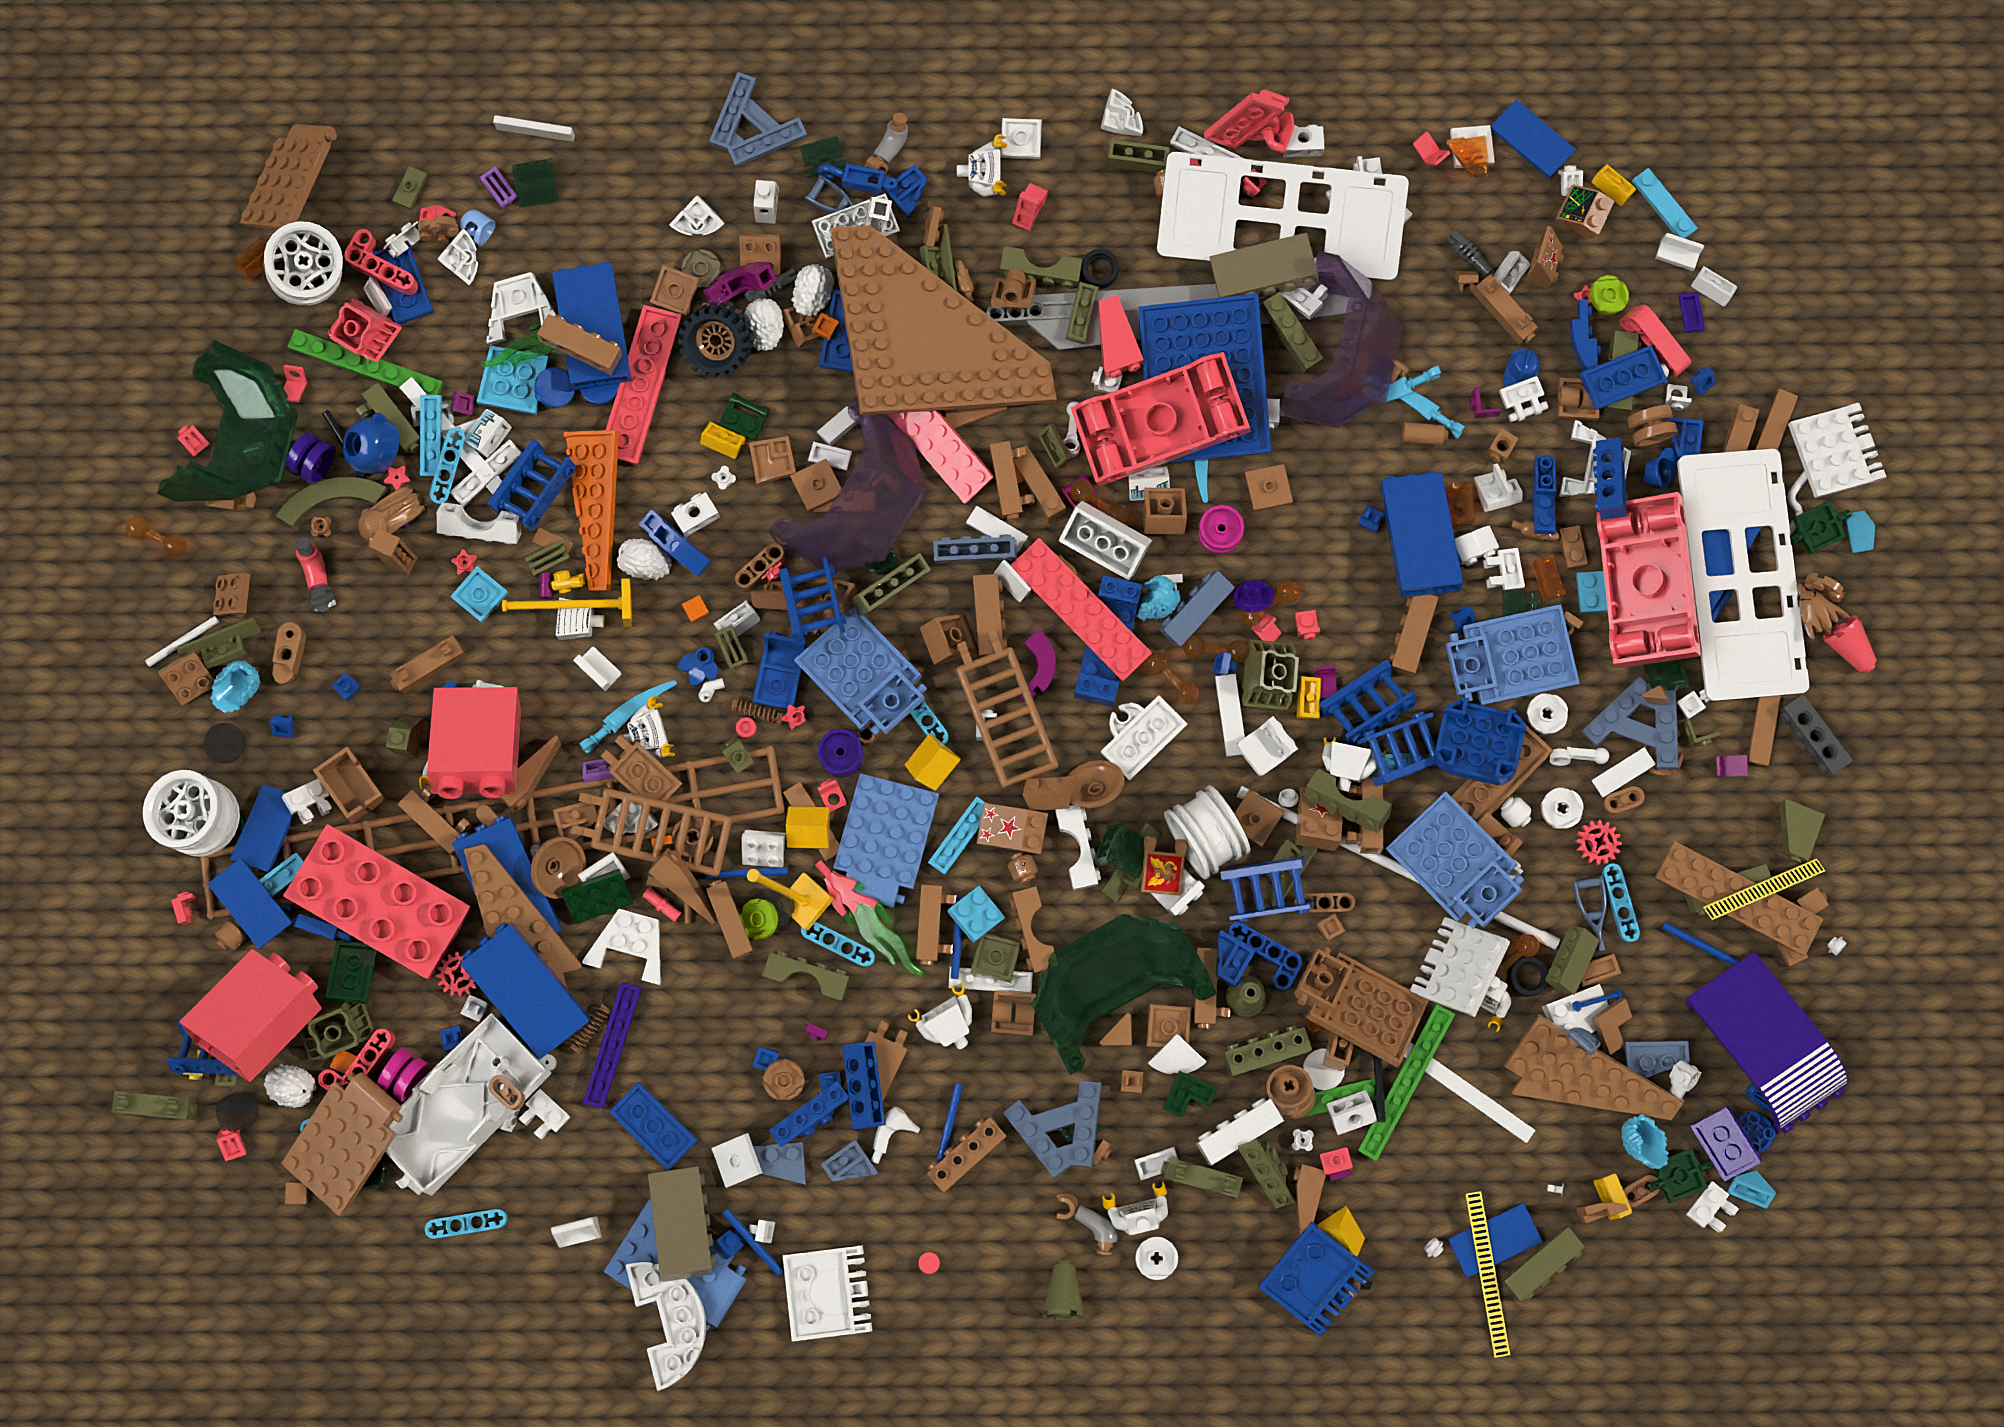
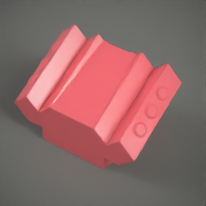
[327,298,402,362]

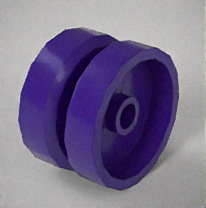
[286,433,335,485]
[817,729,864,778]

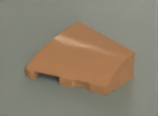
[781,306,820,348]
[803,579,858,625]
[1576,1203,1628,1223]

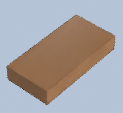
[1580,954,1621,987]

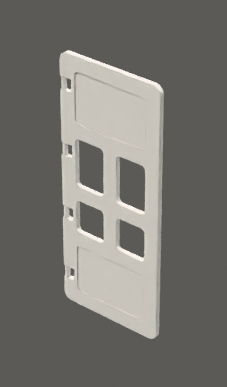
[1157,152,1409,280]
[1677,449,1809,701]

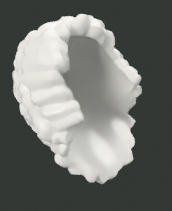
[791,264,834,317]
[744,298,784,351]
[617,538,672,581]
[264,1064,316,1108]

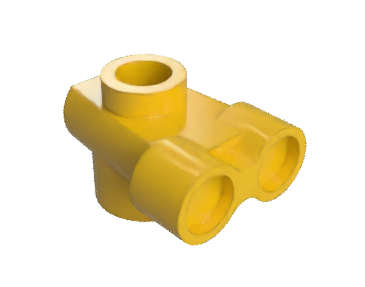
[551,570,586,593]

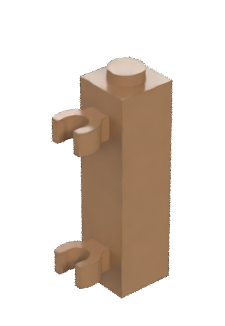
[1472,274,1538,345]
[989,441,1035,520]
[389,635,467,694]
[1346,775,1383,854]
[398,785,472,857]
[706,880,754,960]
[916,885,956,965]
[1193,948,1231,1029]

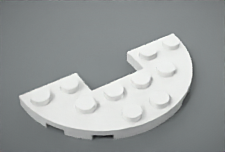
[626,1262,706,1391]

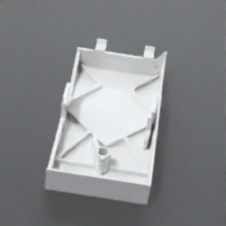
[385,1013,552,1196]

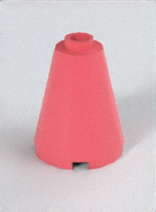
[1823,615,1877,673]

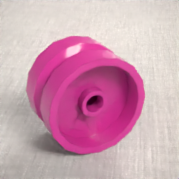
[1198,505,1244,555]
[377,1047,429,1102]

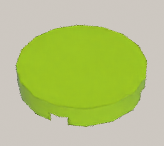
[1590,275,1629,315]
[740,899,778,940]

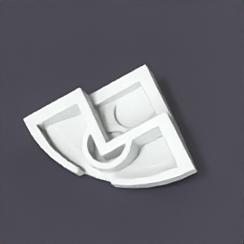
[1101,89,1143,136]
[669,195,725,236]
[437,229,478,285]
[603,793,659,835]
[1148,1033,1207,1074]

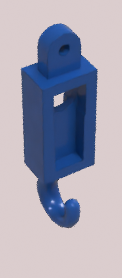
[818,163,898,195]
[280,904,353,942]

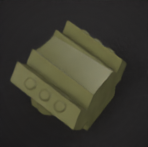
[1240,639,1299,710]
[300,1001,375,1060]

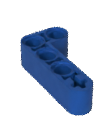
[1227,922,1302,991]

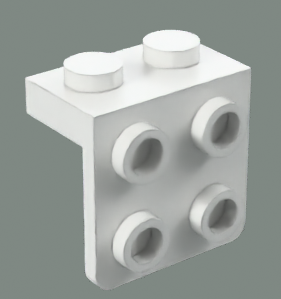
[1237,716,1298,776]
[1151,868,1205,916]

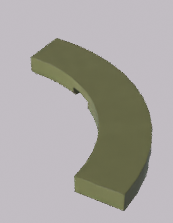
[276,477,387,527]

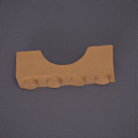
[1009,886,1059,974]

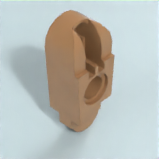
[272,622,306,685]

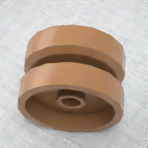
[1627,405,1678,447]
[1266,1065,1316,1119]

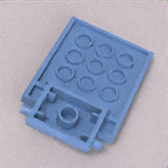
[1445,604,1580,705]
[794,606,927,736]
[833,773,939,908]
[1386,791,1524,929]
[604,1199,747,1331]

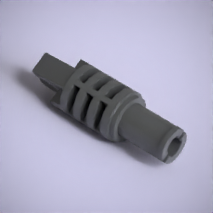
[1447,230,1494,277]
[744,268,797,304]

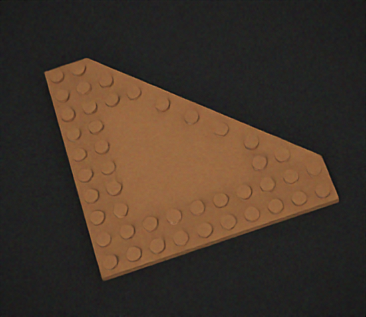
[830,226,1057,415]

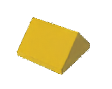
[904,733,961,791]
[786,807,830,849]
[1317,1206,1365,1256]

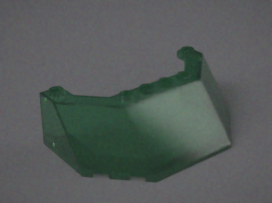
[157,340,299,502]
[1031,914,1217,1076]

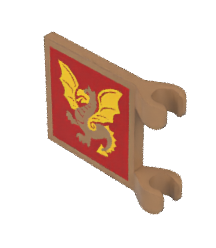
[1140,836,1188,896]

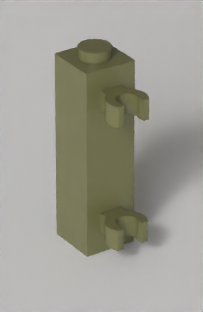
[356,382,420,454]
[112,1091,197,1120]
[1160,1158,1243,1198]

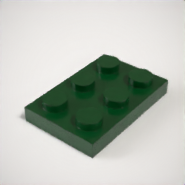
[561,869,634,925]
[325,940,378,1004]

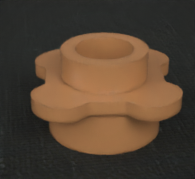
[311,517,332,537]

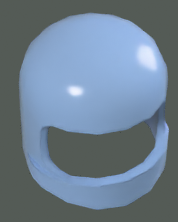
[459,209,495,247]

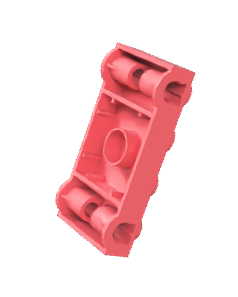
[1070,352,1251,487]
[1596,492,1701,668]
[283,824,474,980]

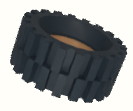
[678,302,754,378]

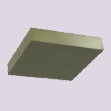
[971,934,1021,983]

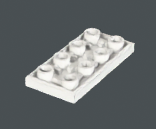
[812,193,900,259]

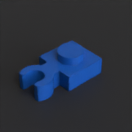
[752,1045,791,1070]
[713,1229,746,1260]

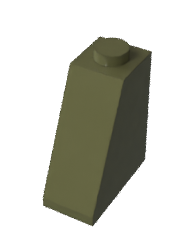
[386,715,424,758]
[1779,799,1825,864]

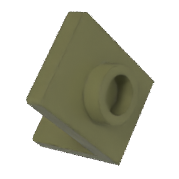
[1682,719,1721,747]
[719,736,754,773]

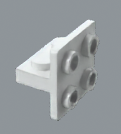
[742,830,786,867]

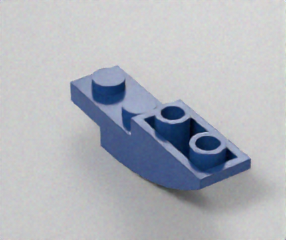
[1569,300,1601,371]
[1532,456,1556,535]
[639,509,711,576]

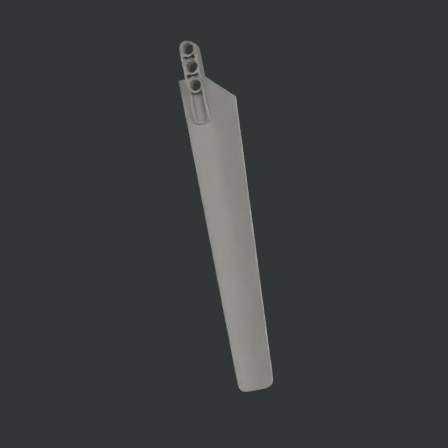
[987,276,1362,350]

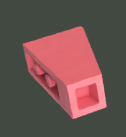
[1098,294,1144,379]

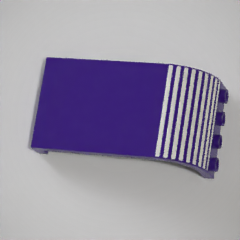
[1685,952,1848,1135]

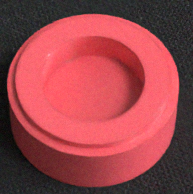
[736,717,757,739]
[919,1252,940,1274]

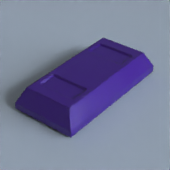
[1678,292,1705,333]

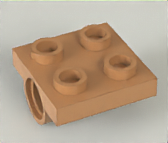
[739,234,781,275]
[991,269,1036,309]
[1557,378,1599,420]
[213,573,250,618]
[158,650,215,706]
[991,991,1036,1036]

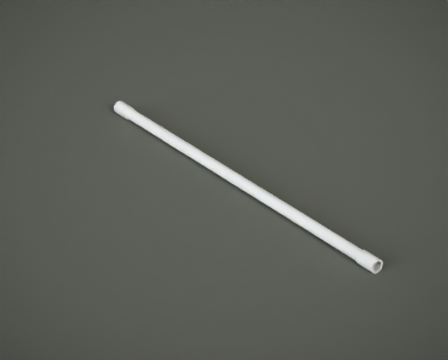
[1237,786,1560,950]

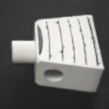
[556,598,605,640]

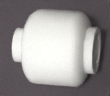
[1500,797,1531,827]

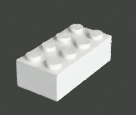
[1059,501,1152,580]
[1196,1098,1284,1165]

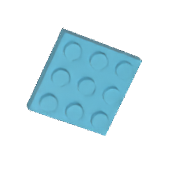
[477,345,550,415]

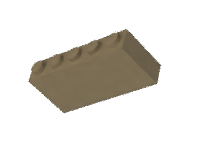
[1209,233,1319,298]
[648,1166,716,1282]

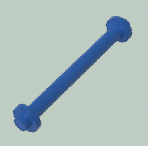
[1572,989,1622,1012]

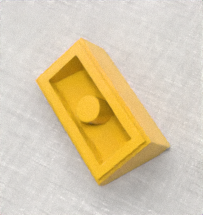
[1591,164,1637,206]
[700,422,746,459]
[1296,676,1321,719]
[1594,1174,1632,1220]

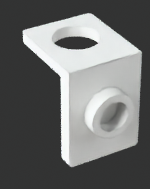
[1665,384,1691,411]

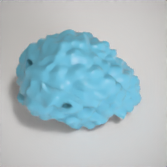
[1137,575,1181,620]
[210,660,261,713]
[1621,1114,1669,1169]

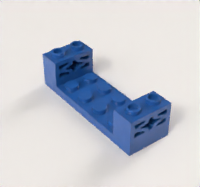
[1074,575,1143,707]

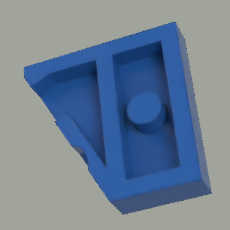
[884,164,927,219]
[1670,417,1704,459]
[1216,930,1255,987]

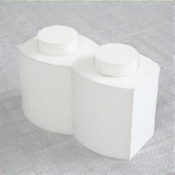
[1455,526,1499,566]

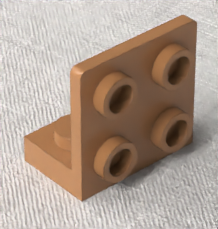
[1476,812,1523,857]

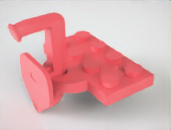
[1204,90,1294,153]

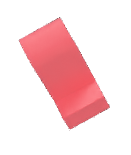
[1012,183,1049,231]

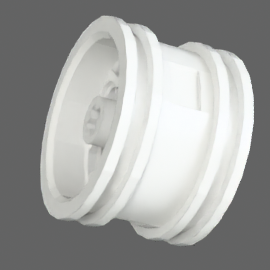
[264,221,343,306]
[143,770,240,857]
[1164,785,1251,879]

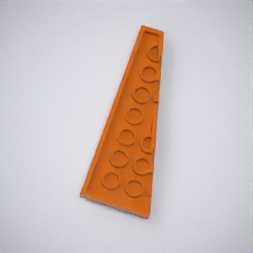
[564,430,619,592]

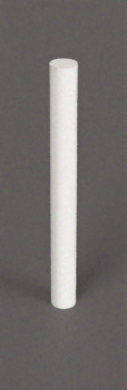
[145,616,219,667]

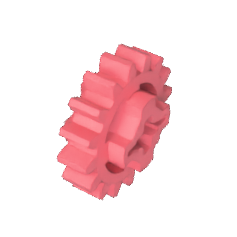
[1575,820,1622,866]
[436,952,478,997]

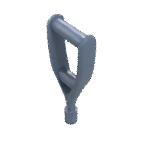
[805,175,854,213]
[1572,876,1606,951]
[1566,1027,1600,1055]

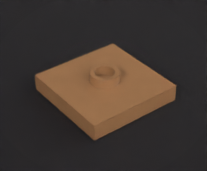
[650,265,701,316]
[790,459,844,512]
[1244,464,1293,512]
[1234,789,1284,846]
[1146,1004,1191,1047]

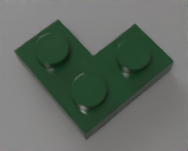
[1162,1071,1218,1118]

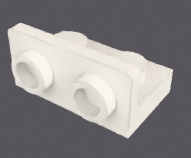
[1474,463,1514,510]

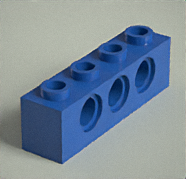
[1593,437,1627,520]
[842,1041,885,1130]

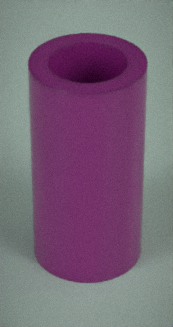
[539,573,552,599]

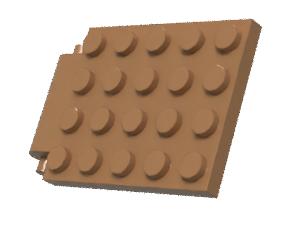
[240,124,337,230]
[1294,947,1429,1068]
[281,1072,403,1216]

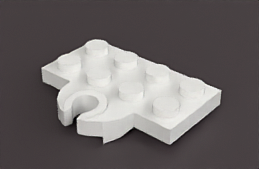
[1100,696,1187,781]

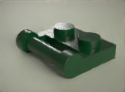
[718,392,770,441]

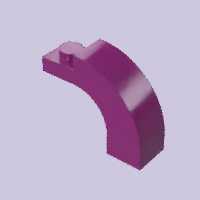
[704,262,777,306]
[1017,629,1056,703]

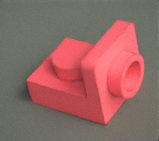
[177,424,209,456]
[1294,610,1320,640]
[171,892,197,925]
[216,1125,247,1161]

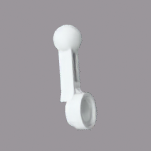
[1063,401,1081,457]
[1550,747,1609,766]

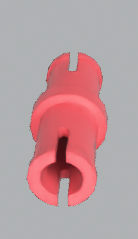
[642,886,682,922]

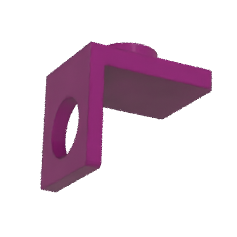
[1469,387,1502,419]
[1314,665,1337,699]
[1716,755,1749,777]

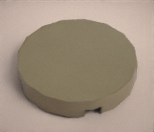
[681,249,721,289]

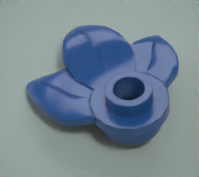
[678,647,718,686]

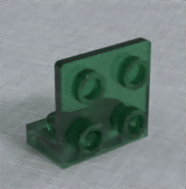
[512,158,559,207]
[1093,823,1145,879]

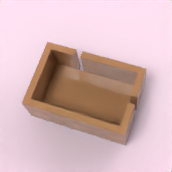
[313,746,386,824]

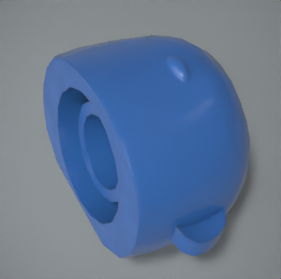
[343,413,399,476]

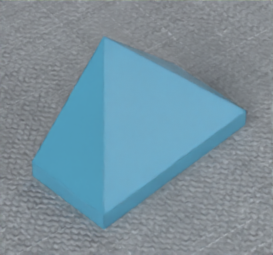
[1844,511,1875,553]
[1727,1170,1776,1209]

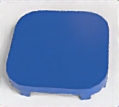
[1435,698,1526,785]

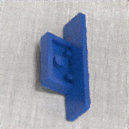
[769,1082,849,1147]

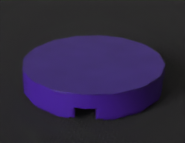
[1233,580,1274,612]

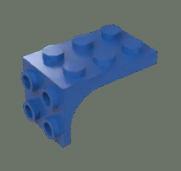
[752,631,806,710]

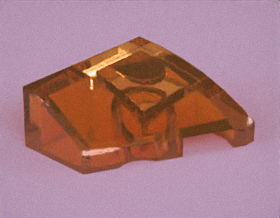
[1446,135,1490,177]

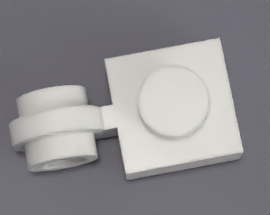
[1676,689,1710,720]

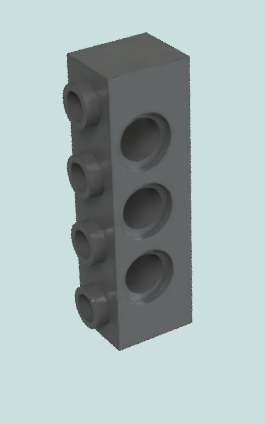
[1778,694,1853,778]

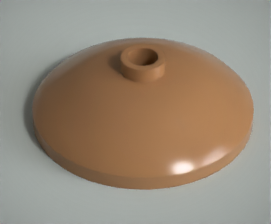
[1069,760,1125,808]
[531,837,586,899]

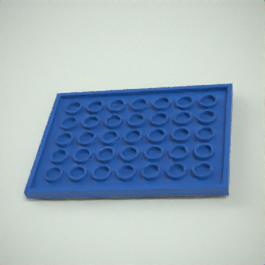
[1138,293,1272,464]

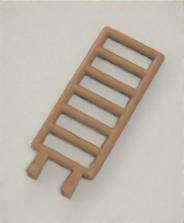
[956,630,1058,788]
[571,788,732,877]

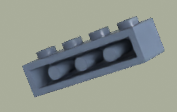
[933,534,1017,564]
[1159,571,1235,647]

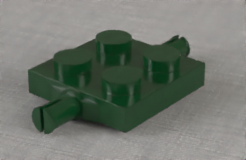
[1790,500,1851,554]
[1647,1149,1714,1203]

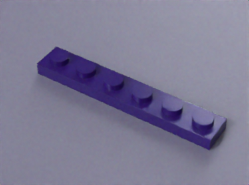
[583,982,642,1109]

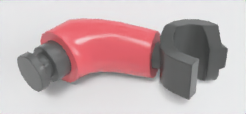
[295,537,336,612]

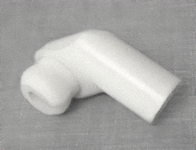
[699,678,725,702]

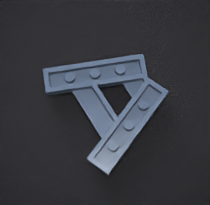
[709,72,808,167]
[1582,677,1678,770]
[1004,1081,1102,1179]

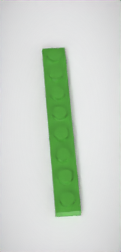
[288,329,444,395]
[1357,1004,1455,1161]

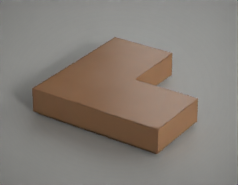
[1592,998,1632,1055]

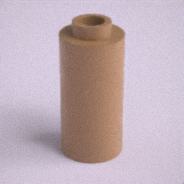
[1402,422,1448,446]

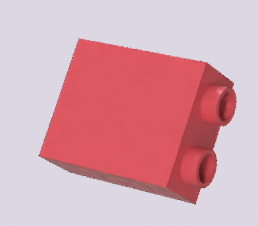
[427,687,521,799]
[179,949,322,1082]

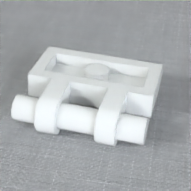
[1499,376,1549,422]

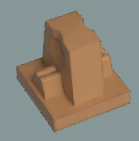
[1386,359,1409,383]

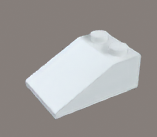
[1542,984,1609,1033]

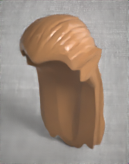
[358,487,425,542]

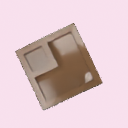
[749,436,796,486]

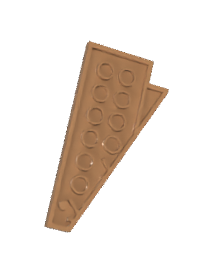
[464,843,582,989]
[1504,1014,1683,1120]

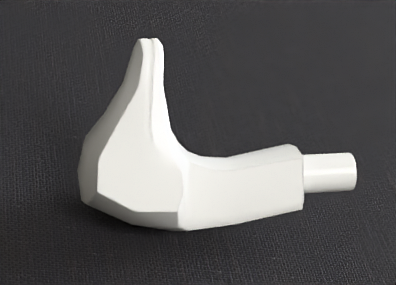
[871,1106,920,1164]

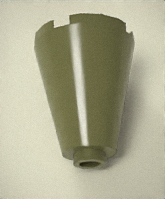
[1226,975,1267,1017]
[1042,1261,1085,1321]

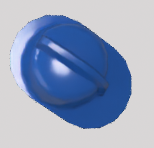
[1503,349,1540,387]
[1643,448,1678,490]

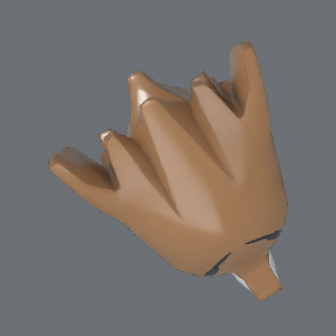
[1797,584,1850,640]

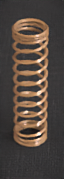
[731,698,784,725]
[569,1004,612,1054]

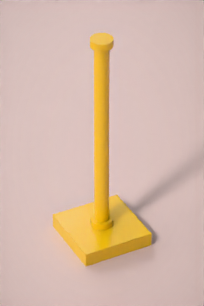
[502,579,632,627]
[747,869,834,930]

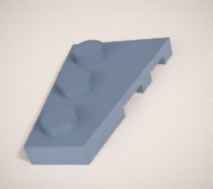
[1624,1041,1690,1078]
[753,1142,806,1185]

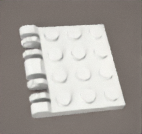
[1788,403,1887,498]
[1410,917,1510,1017]
[783,1245,872,1341]

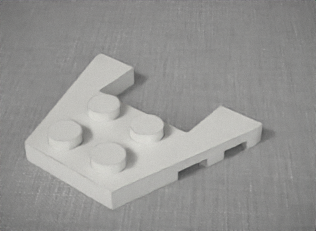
[486,272,557,345]
[1559,420,1631,497]
[582,909,661,985]

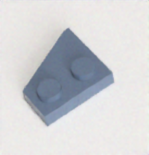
[821,1140,878,1182]

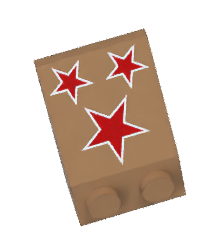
[1526,226,1564,289]
[1295,787,1342,851]
[976,803,1048,855]

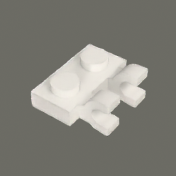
[1280,284,1328,320]
[1482,548,1525,591]
[282,778,332,825]
[519,1089,571,1140]
[1686,1181,1739,1233]

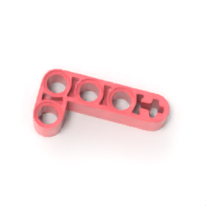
[344,229,418,295]
[1619,305,1691,377]
[318,1029,395,1091]

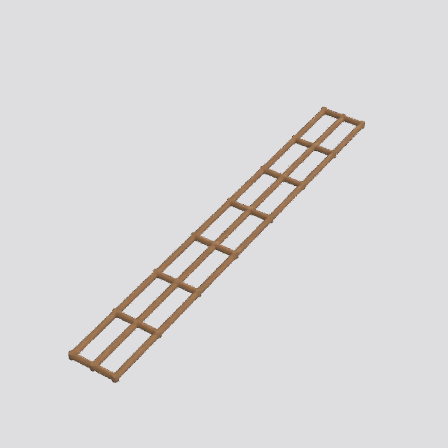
[200,746,785,920]

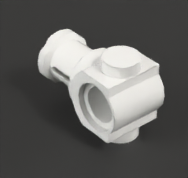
[1669,1061,1702,1101]

